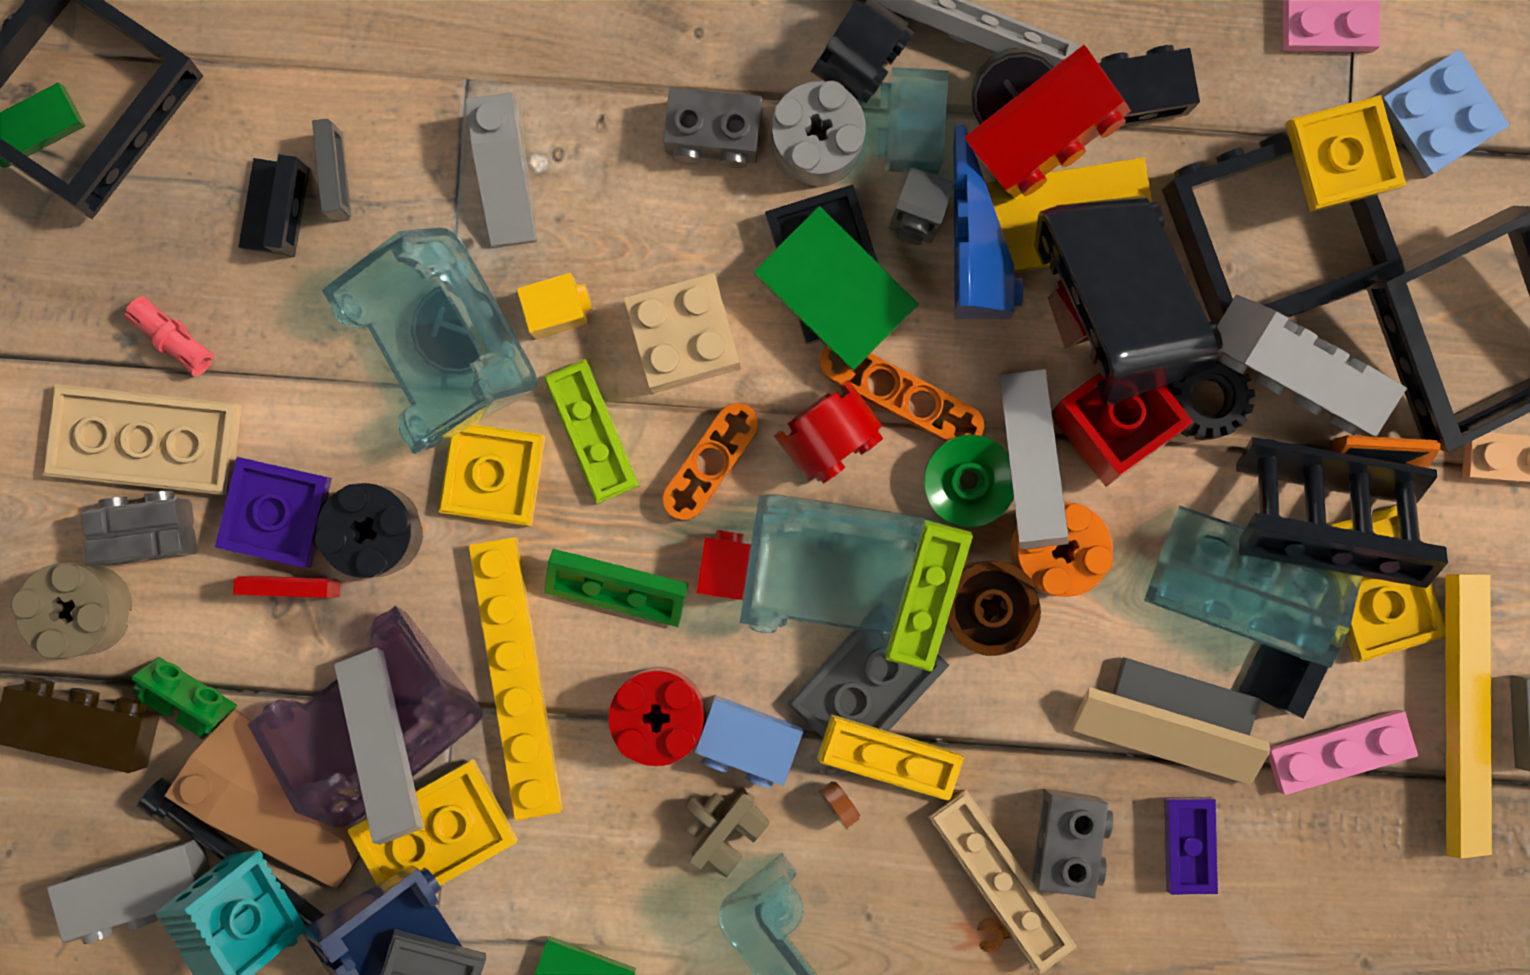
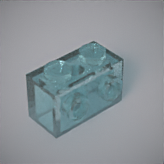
[876,67,949,174]

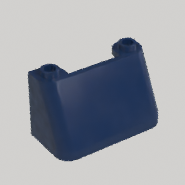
[302,865,462,975]

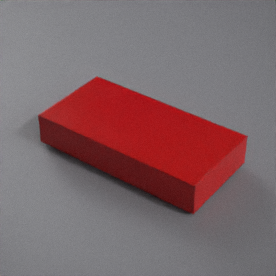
[233,575,340,598]

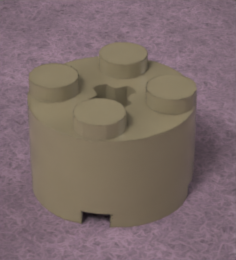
[11,563,132,658]

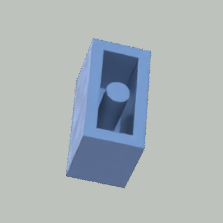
[695,695,803,789]

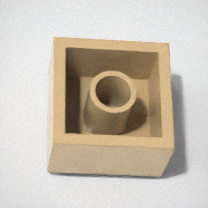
[624,273,741,394]

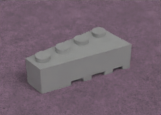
[1217,294,1407,437]

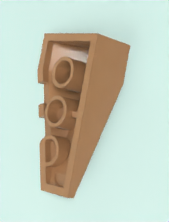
[165,710,360,890]

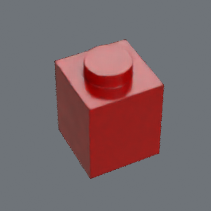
[696,530,752,600]

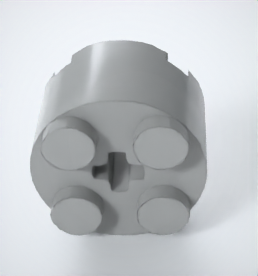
[772,81,866,187]

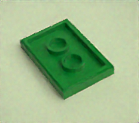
[754,206,919,372]

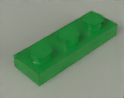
[544,549,689,627]

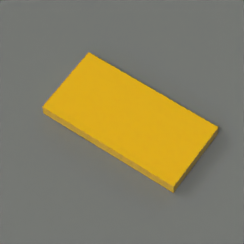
[986,157,1152,273]

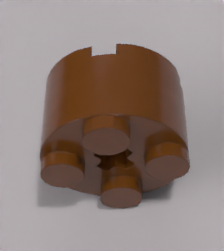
[945,561,1041,656]

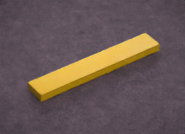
[1445,574,1492,858]

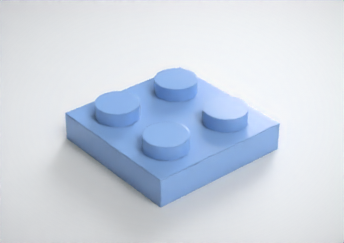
[1382,49,1510,178]

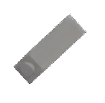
[466,93,537,248]

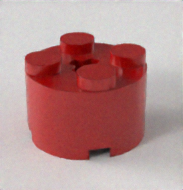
[774,380,883,484]
[608,667,706,767]

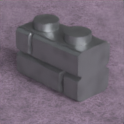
[81,491,197,566]

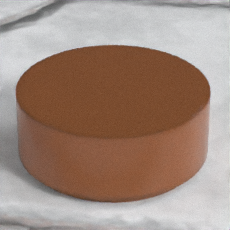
[819,781,860,829]

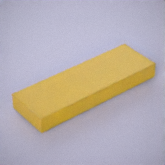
[817,714,965,801]

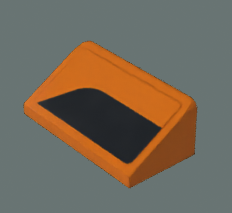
[1329,435,1441,468]

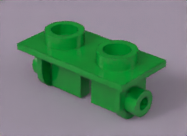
[132,657,237,739]

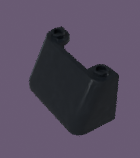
[1034,195,1223,407]

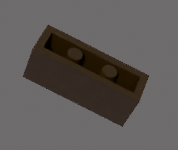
[0,678,160,773]

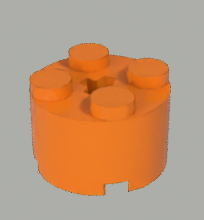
[1009,502,1113,597]

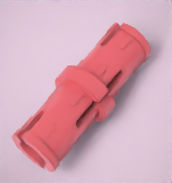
[124,296,215,376]

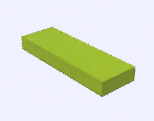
[543,359,640,504]
[885,520,973,672]

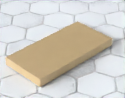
[43,384,242,495]

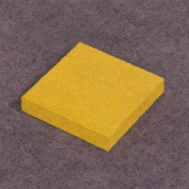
[1285,95,1406,212]
[438,421,546,526]

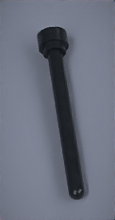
[136,777,325,926]

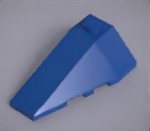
[953,125,1023,319]

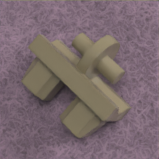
[686,787,769,877]

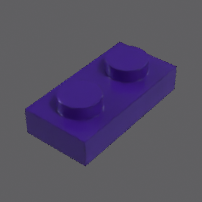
[1164,797,1218,895]

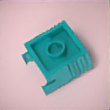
[155,850,306,975]

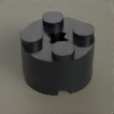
[810,0,914,103]
[315,483,423,578]

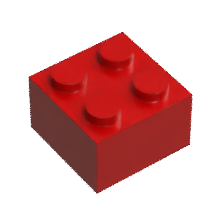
[1052,373,1193,487]

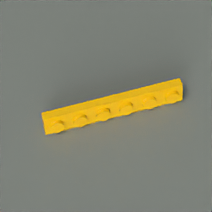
[469,537,563,821]

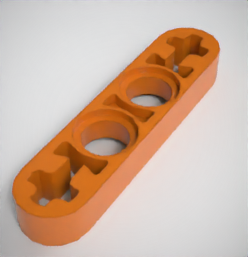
[819,347,984,442]

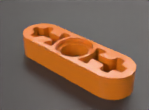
[663,403,758,521]

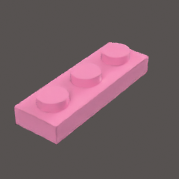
[1268,710,1418,795]

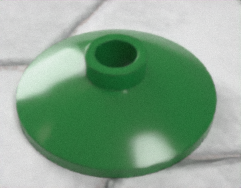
[924,435,1014,528]

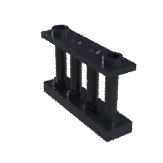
[1236,437,1448,588]

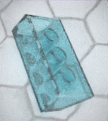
[1144,505,1362,668]

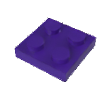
[215,457,332,568]

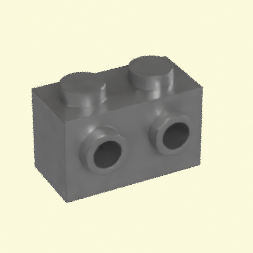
[663,87,762,168]
[1031,788,1113,899]

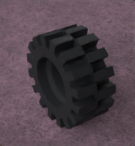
[1168,356,1255,440]

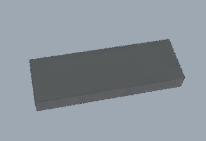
[1112,657,1260,736]

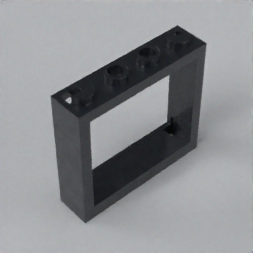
[0,0,203,220]
[1162,132,1402,326]
[1363,205,1530,453]

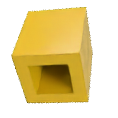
[517,272,593,339]

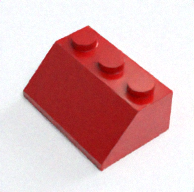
[964,44,1131,198]

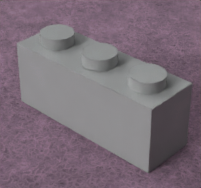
[47,839,210,944]

